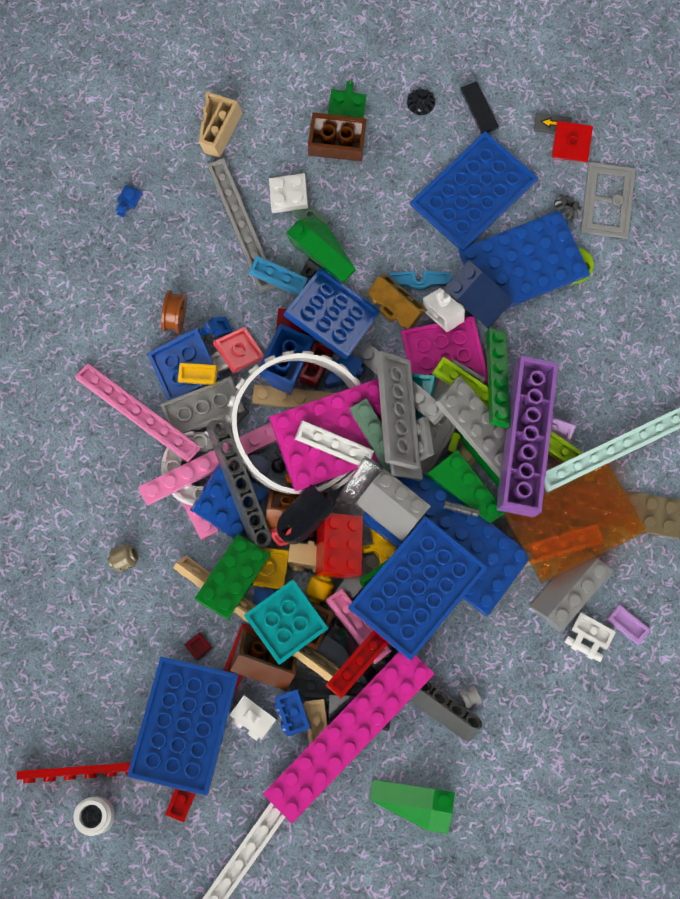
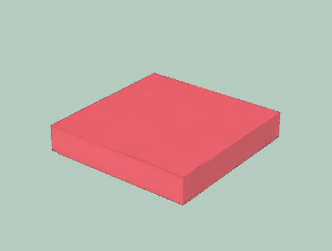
[213,327,265,374]

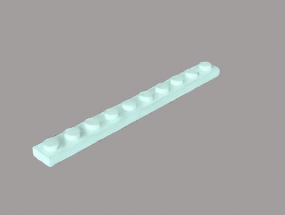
[544,407,680,492]

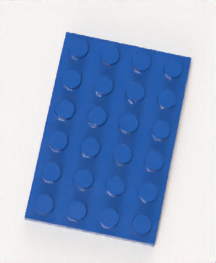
[410,131,538,251]
[458,210,590,309]
[348,516,488,661]
[127,657,239,796]

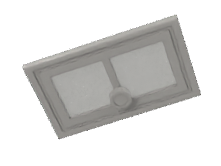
[581,162,636,239]

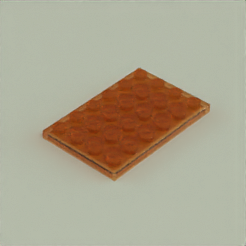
[504,464,647,584]

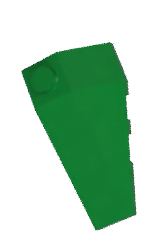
[286,216,356,284]
[370,779,455,834]

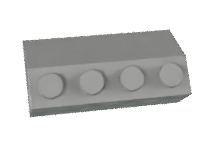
[529,550,613,633]

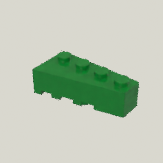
[425,450,504,524]

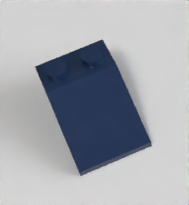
[444,260,513,329]

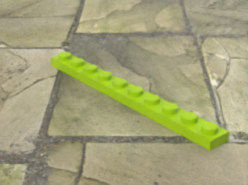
[432,357,601,483]

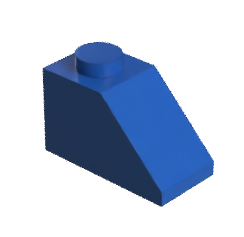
[325,355,365,389]

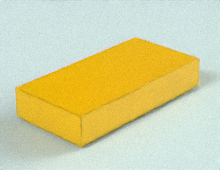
[178,363,218,385]

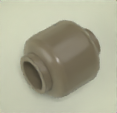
[108,544,139,572]

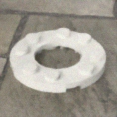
[161,431,235,506]

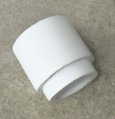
[73,797,115,836]

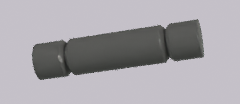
[443,501,479,517]

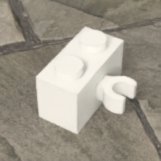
[423,288,465,332]
[230,696,277,741]

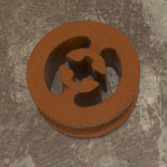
[161,290,187,334]

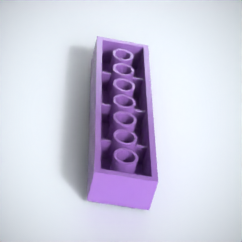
[496,356,558,517]

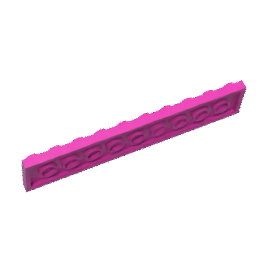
[263,652,435,824]

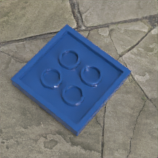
[147,328,221,401]
[190,463,268,539]

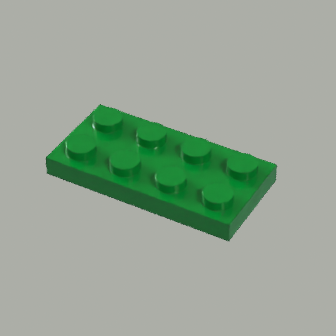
[194,534,271,621]

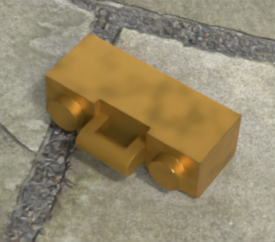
[367,274,427,329]

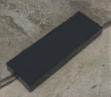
[460,81,499,134]

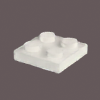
[269,173,308,213]

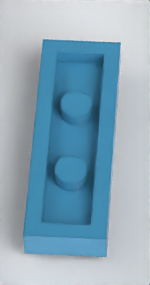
[249,256,308,296]

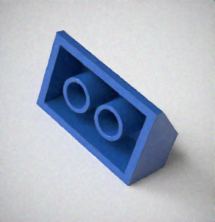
[259,324,315,395]

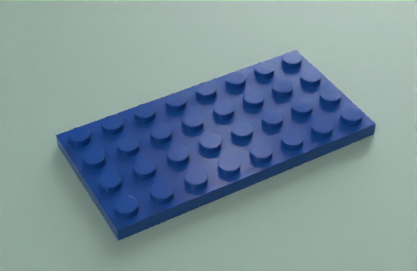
[362,472,532,617]

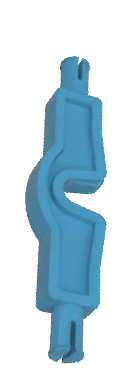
[389,271,455,290]

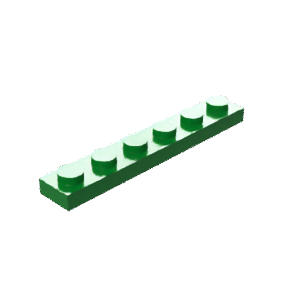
[486,328,510,428]

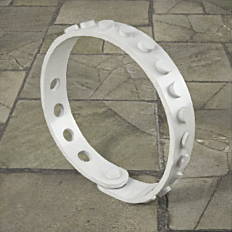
[225,351,363,495]

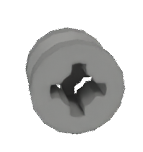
[459,685,482,709]

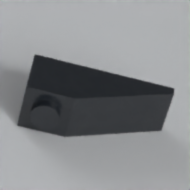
[317,625,377,686]

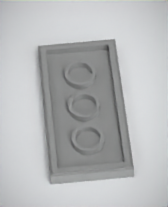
[160,376,245,434]

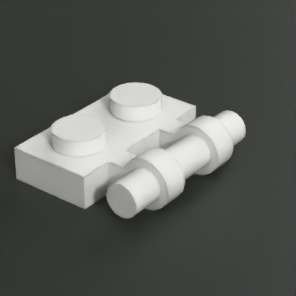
[564,612,616,662]

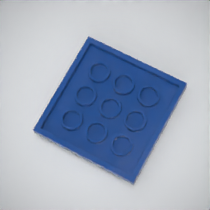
[283,267,380,360]

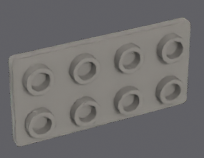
[390,417,434,481]

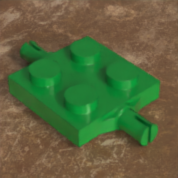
[328,81,367,118]

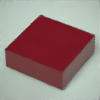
[184,632,212,660]

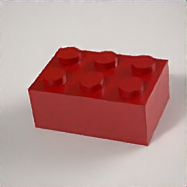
[316,513,363,579]

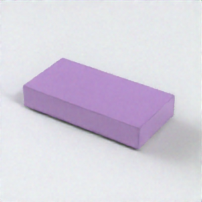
[607,604,651,645]

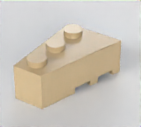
[199,92,242,158]
[288,541,317,574]

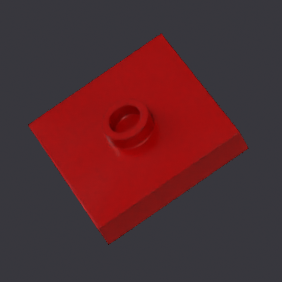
[551,121,593,163]

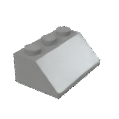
[356,469,430,541]

